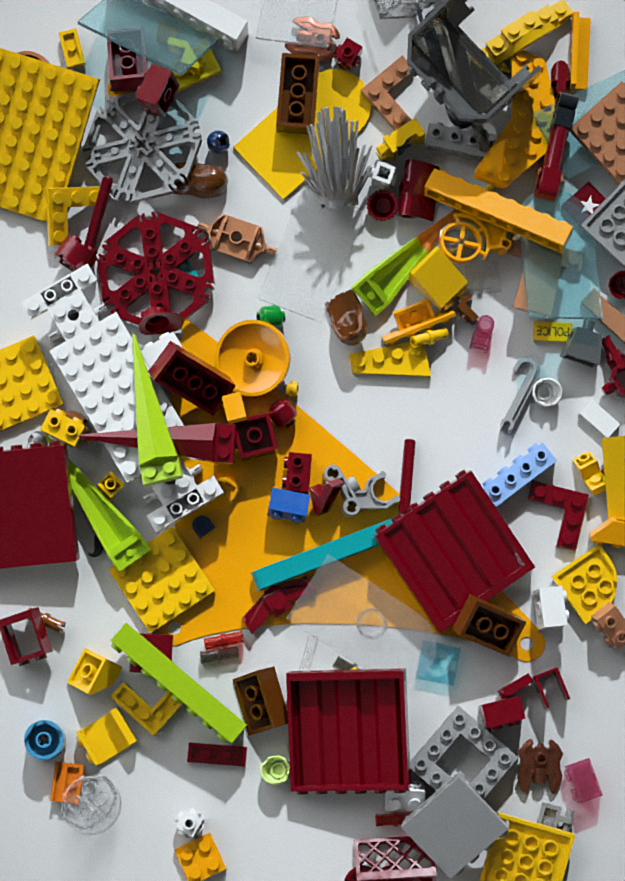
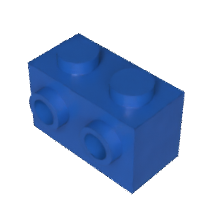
[267,487,310,524]

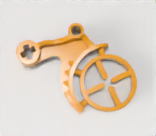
[439,213,511,263]

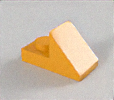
[222,392,247,424]

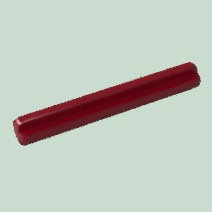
[84,176,114,249]
[398,439,416,514]

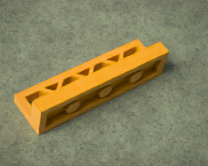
[568,12,591,92]

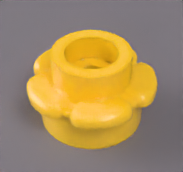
[286,380,299,399]

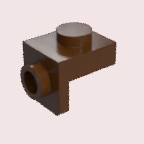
[456,293,479,326]

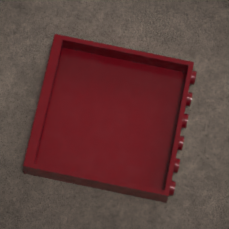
[0,441,80,569]

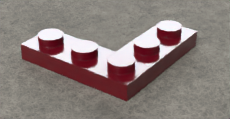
[527,480,589,551]

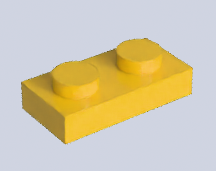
[58,28,86,69]

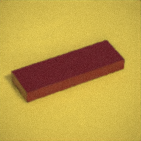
[187,742,247,767]

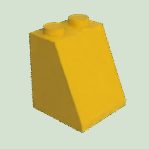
[408,246,468,312]

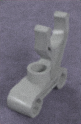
[322,465,400,518]

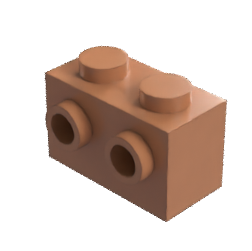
[591,602,625,650]

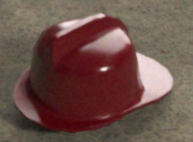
[138,306,184,335]

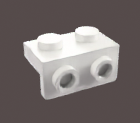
[385,780,425,812]

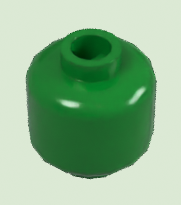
[256,305,286,329]

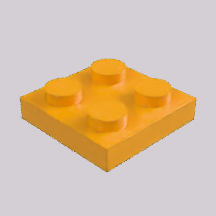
[174,833,227,881]

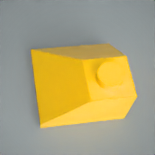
[67,648,122,695]

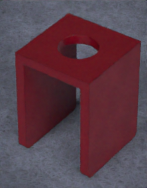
[531,667,570,709]

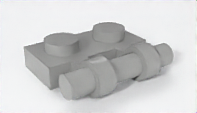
[536,801,575,832]

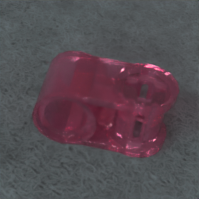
[469,315,494,354]

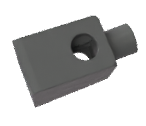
[560,319,602,368]

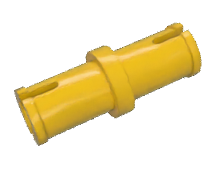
[410,327,449,348]

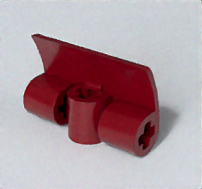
[399,159,440,222]

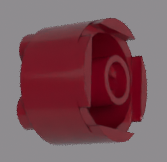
[53,235,98,272]

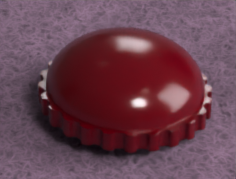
[366,189,399,221]

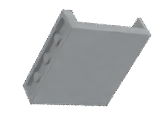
[401,771,509,879]

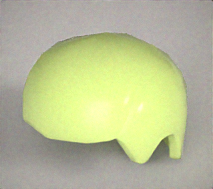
[260,755,290,785]

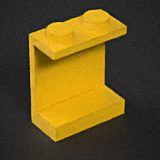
[75,707,138,766]

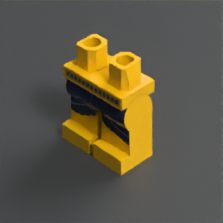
[376,118,426,162]

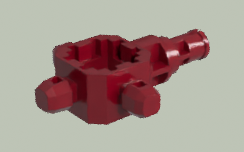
[601,335,625,398]

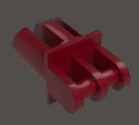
[551,60,571,98]

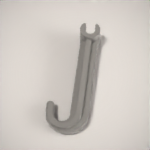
[500,357,540,434]

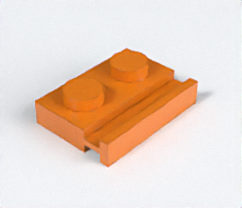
[50,761,85,804]

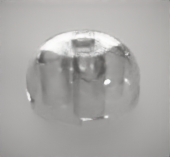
[60,774,121,835]

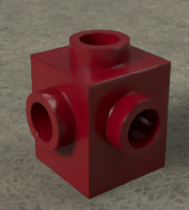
[334,37,363,71]

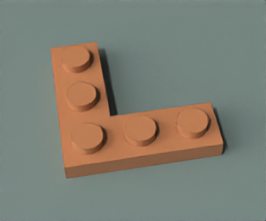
[360,55,411,131]

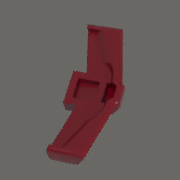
[241,576,317,634]

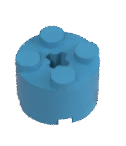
[24,720,66,760]

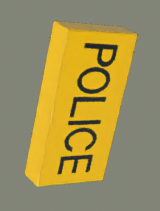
[533,321,572,343]

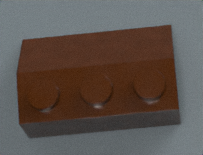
[232,666,288,736]

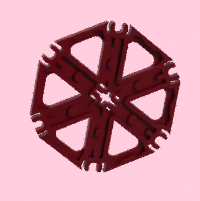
[97,212,215,326]

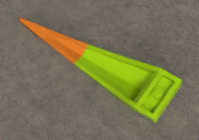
[351,209,462,316]

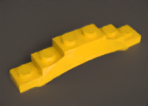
[470,0,574,73]

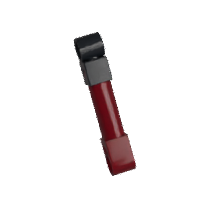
[534,91,579,202]

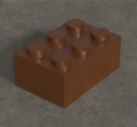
[452,594,526,657]

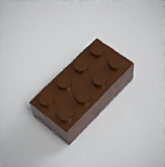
[276,53,319,135]

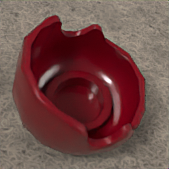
[608,270,625,299]

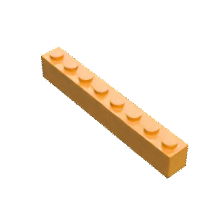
[424,168,573,254]

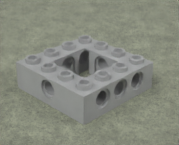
[410,705,519,799]

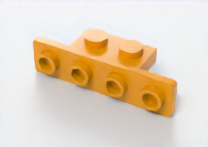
[382,298,456,345]

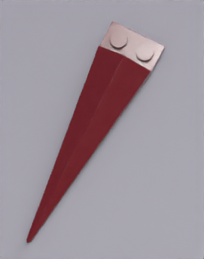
[78,423,237,464]

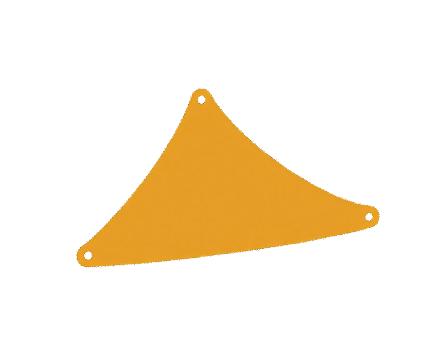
[157,319,545,662]

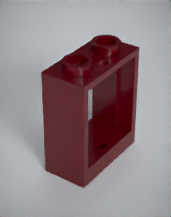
[0,607,53,667]

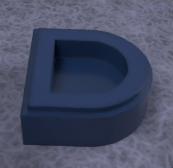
[192,516,215,539]

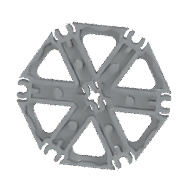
[83,91,202,204]

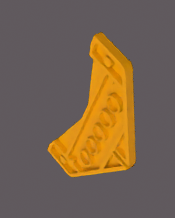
[473,50,555,188]

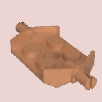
[197,214,277,264]

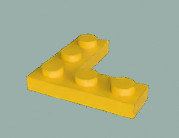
[46,186,100,246]
[110,682,184,736]

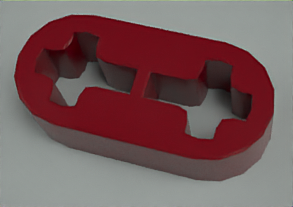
[497,673,534,699]

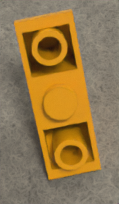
[589,517,625,548]

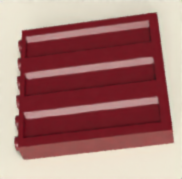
[373,470,535,633]
[286,668,411,795]

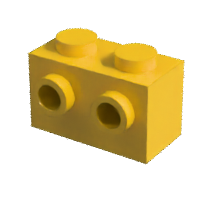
[40,409,87,449]

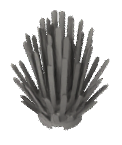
[297,106,373,208]

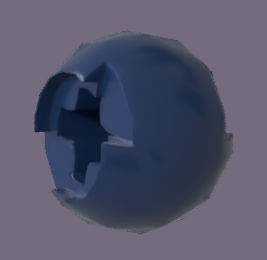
[207,130,230,154]

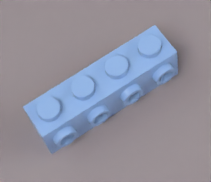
[482,442,557,508]

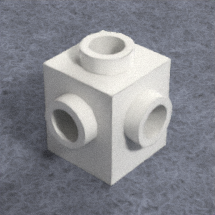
[369,161,398,190]
[175,808,205,838]

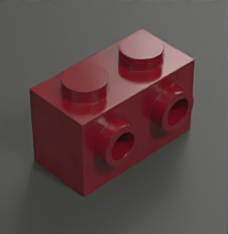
[282,452,312,495]

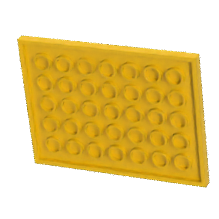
[0,48,100,222]

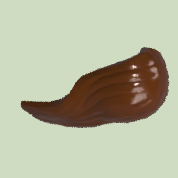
[170,162,228,199]
[325,289,368,346]

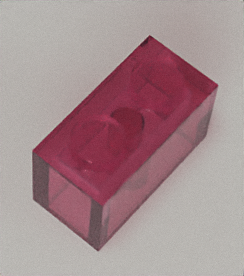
[564,758,603,803]

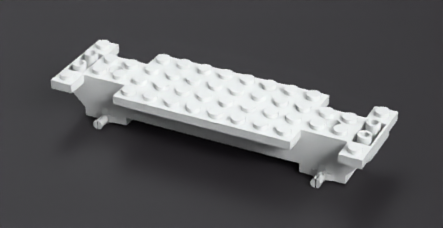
[21,264,224,533]

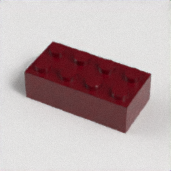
[148,341,236,416]

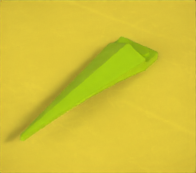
[132,333,183,487]
[45,435,151,572]

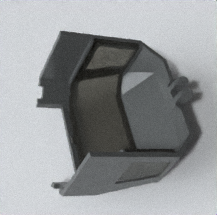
[407,0,541,124]

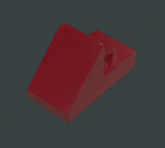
[309,478,344,516]

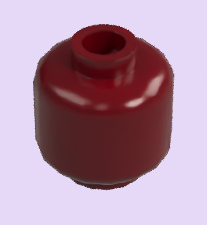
[269,399,297,428]

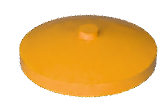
[215,320,291,396]

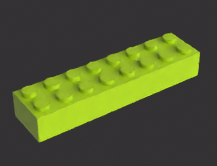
[110,622,247,743]

